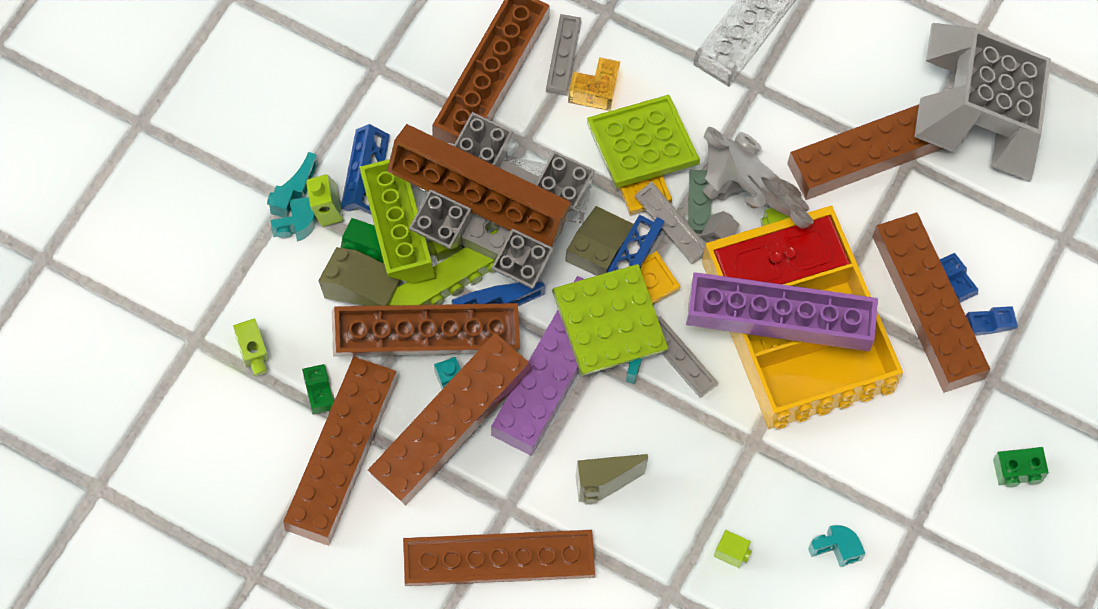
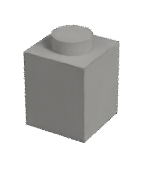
[700,211,740,242]

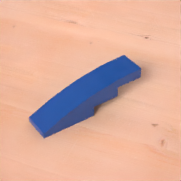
[451,282,545,307]

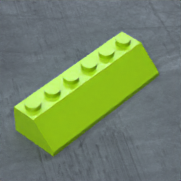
[360,159,435,283]

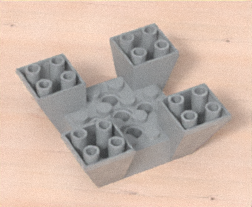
[914,23,1051,181]
[409,112,595,289]

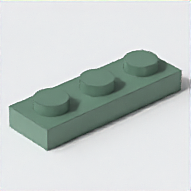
[688,169,711,234]

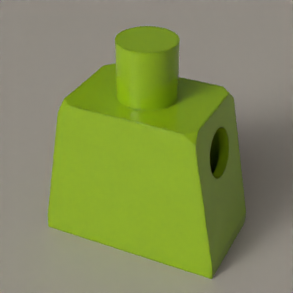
[306,174,343,227]
[233,318,268,376]

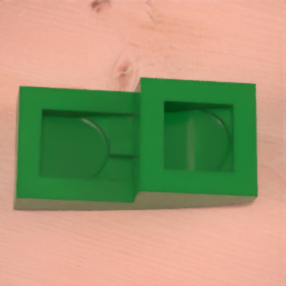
[302,364,334,415]

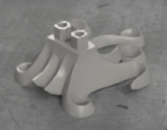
[702,126,814,229]

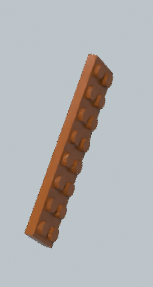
[403,529,595,586]

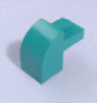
[270,197,316,242]
[808,525,865,567]

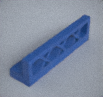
[341,124,390,215]
[607,215,665,273]

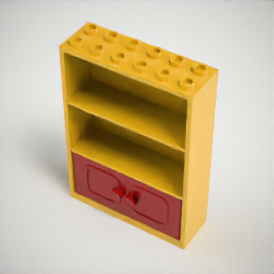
[701,205,904,430]

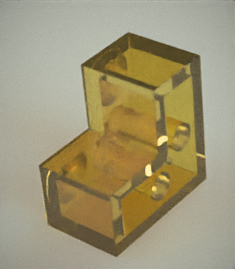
[568,57,621,111]

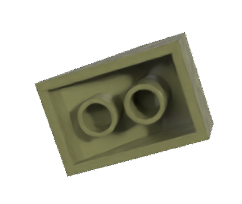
[565,206,634,276]
[318,247,401,306]
[575,454,648,504]

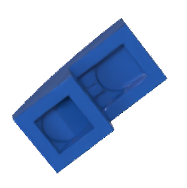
[940,253,979,303]
[966,306,1018,336]

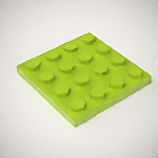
[587,94,700,188]
[552,264,668,376]

